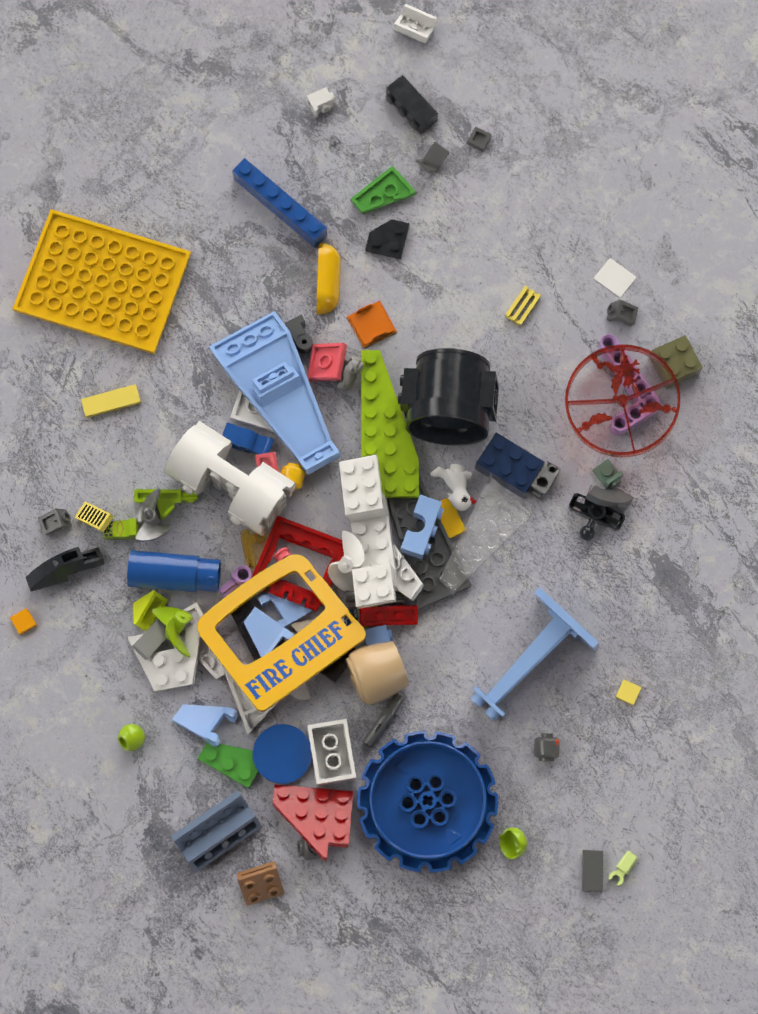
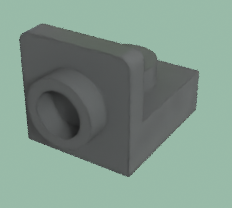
[607,299,639,326]
[38,508,72,536]

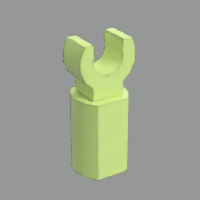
[608,851,638,886]

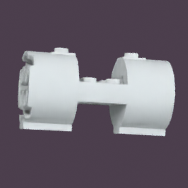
[165,421,295,536]

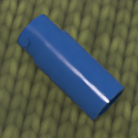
[127,550,221,593]

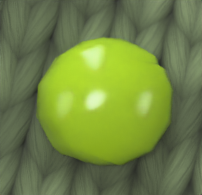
[499,827,528,860]

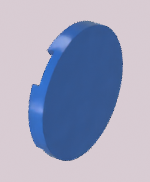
[252,724,312,784]

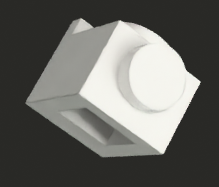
[307,87,336,119]

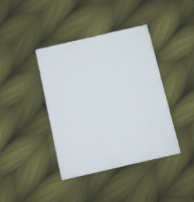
[594,258,637,297]

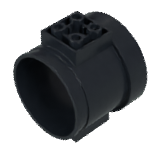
[398,348,499,446]

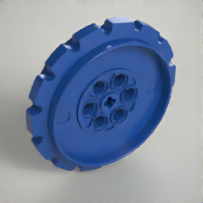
[357,731,498,873]

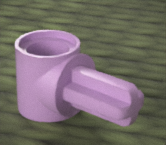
[218,565,252,597]

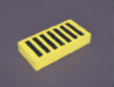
[75,502,114,532]

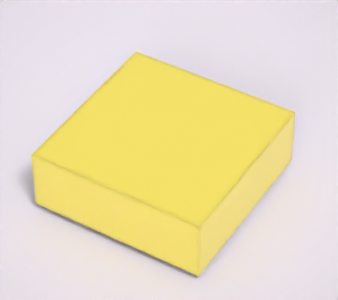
[615,679,642,706]

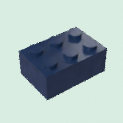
[475,432,545,499]

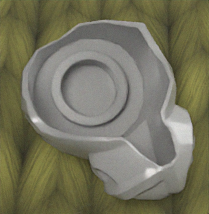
[336,356,364,389]

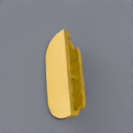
[316,243,341,314]

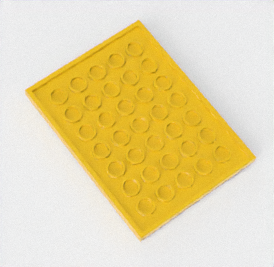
[12,209,191,355]

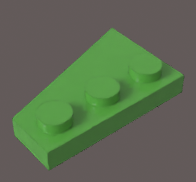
[350,166,416,215]
[197,742,258,789]

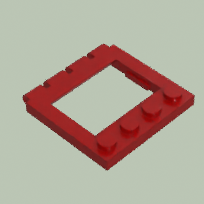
[251,515,344,612]

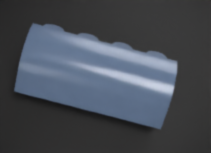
[171,790,262,873]

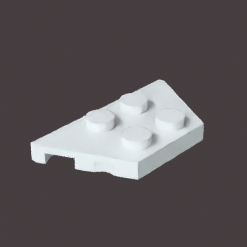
[221,663,277,734]

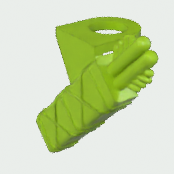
[134,489,198,520]

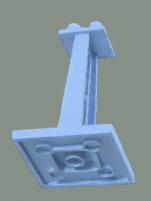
[470,587,599,721]

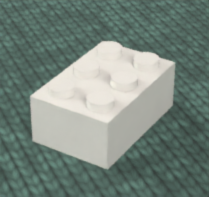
[307,719,356,787]

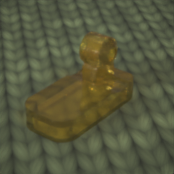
[240,529,266,569]

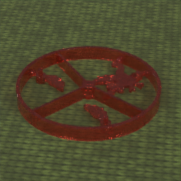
[565,344,680,458]

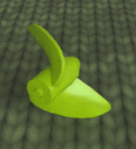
[152,606,193,658]

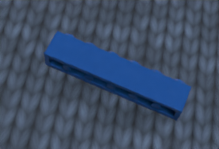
[232,158,327,248]

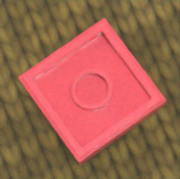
[307,343,347,382]

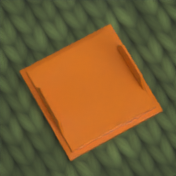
[347,300,397,348]

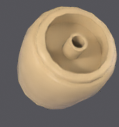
[346,641,409,705]

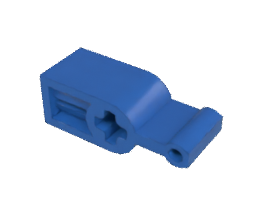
[222,423,274,454]

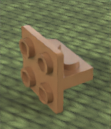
[237,861,285,906]

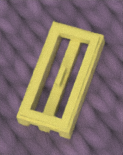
[505,285,541,327]

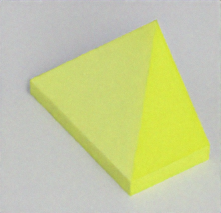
[133,590,168,632]

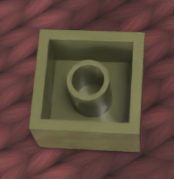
[649,335,703,389]

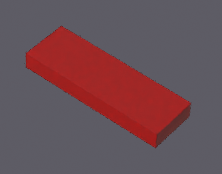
[359,605,418,626]

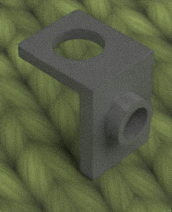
[416,142,450,173]

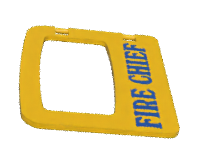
[197,554,366,712]

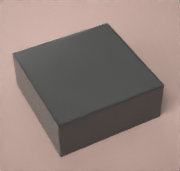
[467,126,492,152]

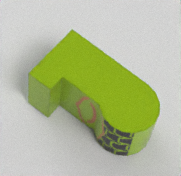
[102,518,139,540]

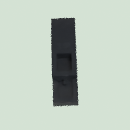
[26,547,104,592]

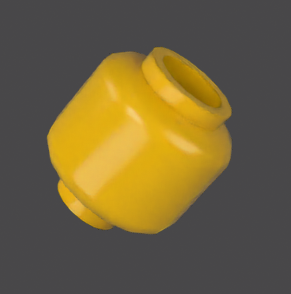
[280,463,305,492]

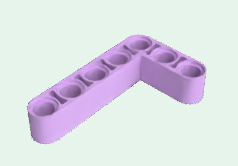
[598,334,660,436]

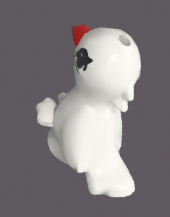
[430,464,477,511]

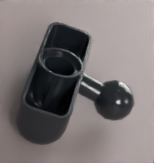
[568,493,625,541]

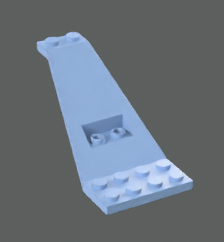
[209,311,341,475]

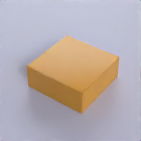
[10,608,37,635]

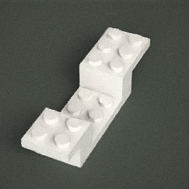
[339,455,399,609]

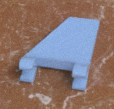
[257,589,313,628]
[244,607,295,657]
[172,704,238,748]

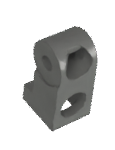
[285,314,313,354]
[528,461,561,501]

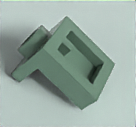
[592,459,623,489]

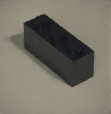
[385,75,438,134]

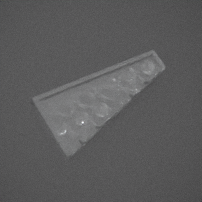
[439,476,532,593]

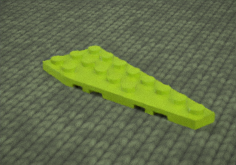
[361,350,419,498]

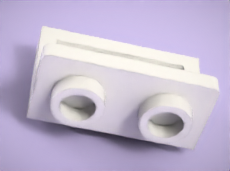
[393,4,437,44]

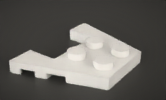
[128,624,201,692]

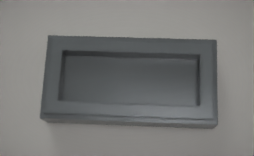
[582,850,603,892]

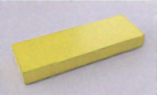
[81,384,141,418]

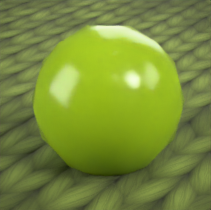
[117,724,145,751]

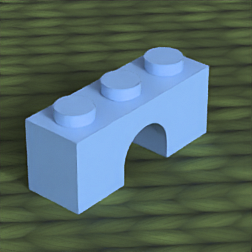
[401,495,444,559]

